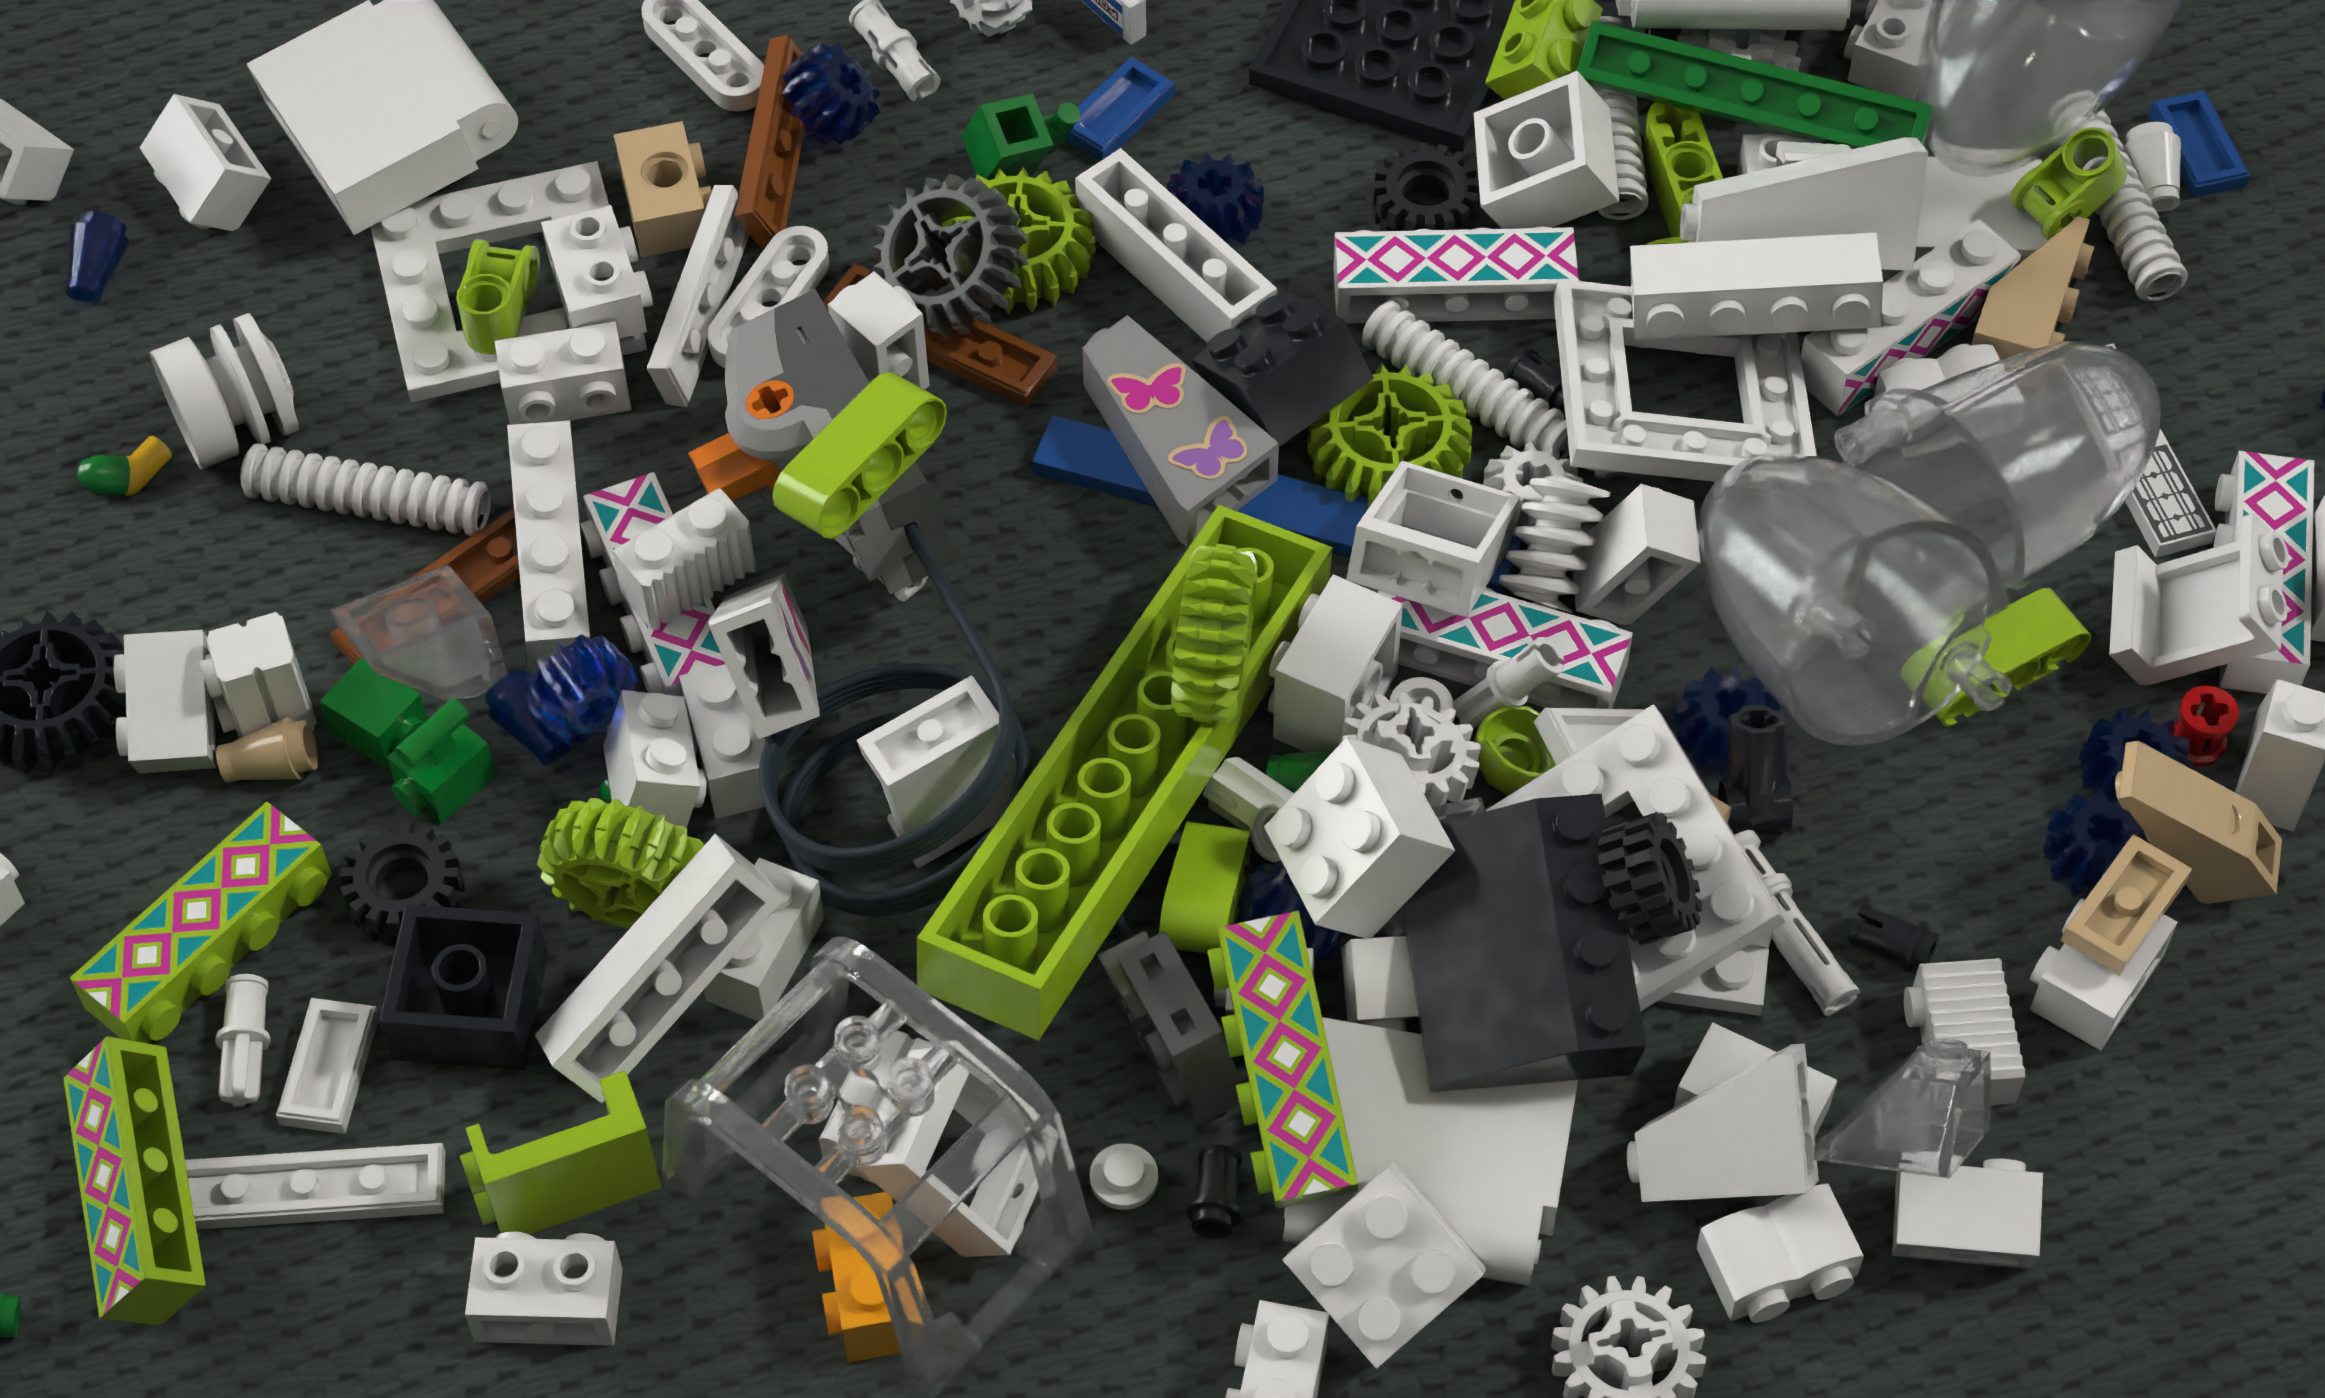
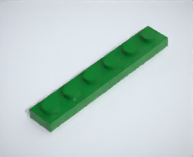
[1576,20,1934,149]

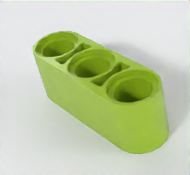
[772,372,947,539]
[1905,588,2092,727]
[1159,821,1252,954]

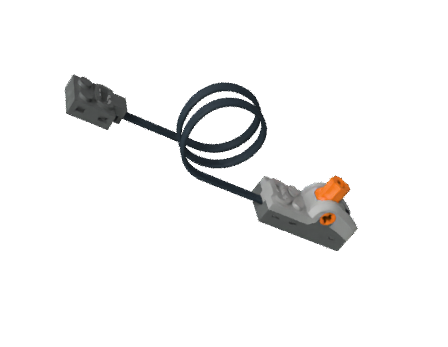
[688,289,1241,1125]

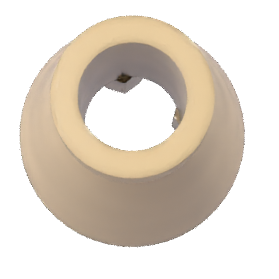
[216,717,318,783]

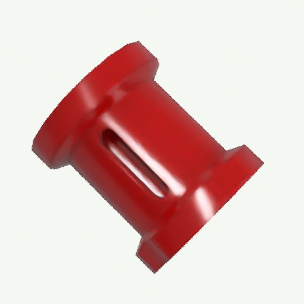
[2169,685,2239,766]

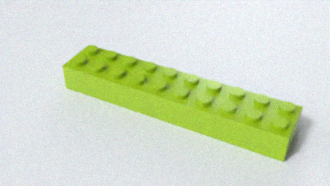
[917,505,1333,1041]

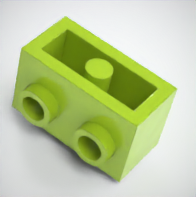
[1485,0,1603,100]

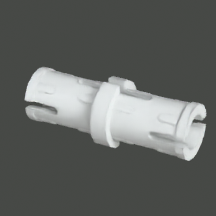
[849,0,940,102]

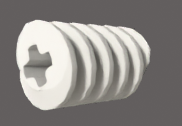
[1498,474,1611,613]

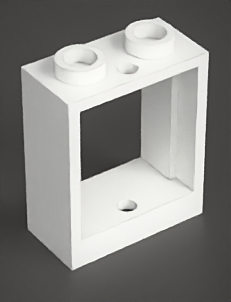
[1346,461,1520,618]
[856,1045,1061,1257]

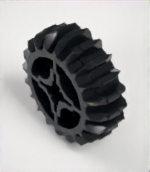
[0,611,127,776]

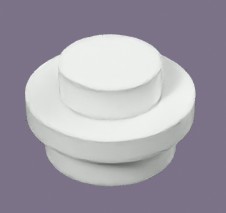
[1090,1143,1158,1210]

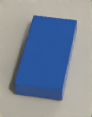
[1065,57,1176,161]
[2147,91,2250,198]

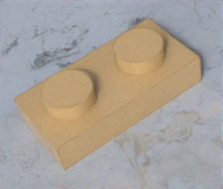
[2061,834,2192,976]

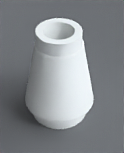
[2124,122,2181,212]

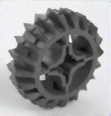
[868,174,1029,338]

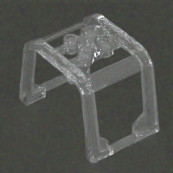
[662,936,1093,1398]

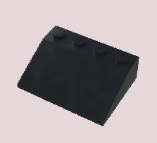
[1402,794,1647,1092]

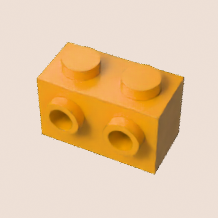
[812,1192,917,1363]

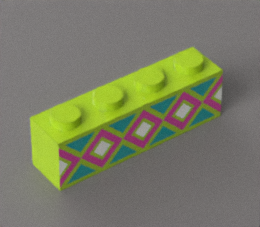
[70,802,332,1044]
[1207,911,1358,1209]
[63,1036,206,1325]

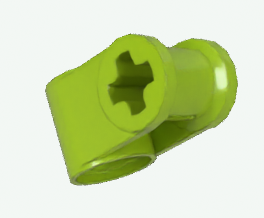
[2009,127,2127,240]
[456,239,540,354]

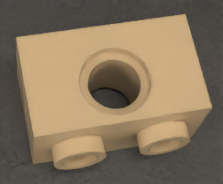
[614,121,712,257]

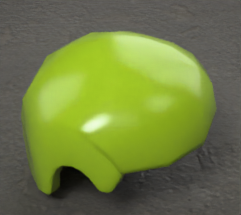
[1474,706,1556,796]

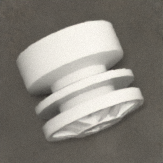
[149,313,299,470]

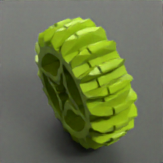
[942,167,1096,315]
[1307,362,1472,507]
[1171,544,1258,724]
[537,798,705,929]

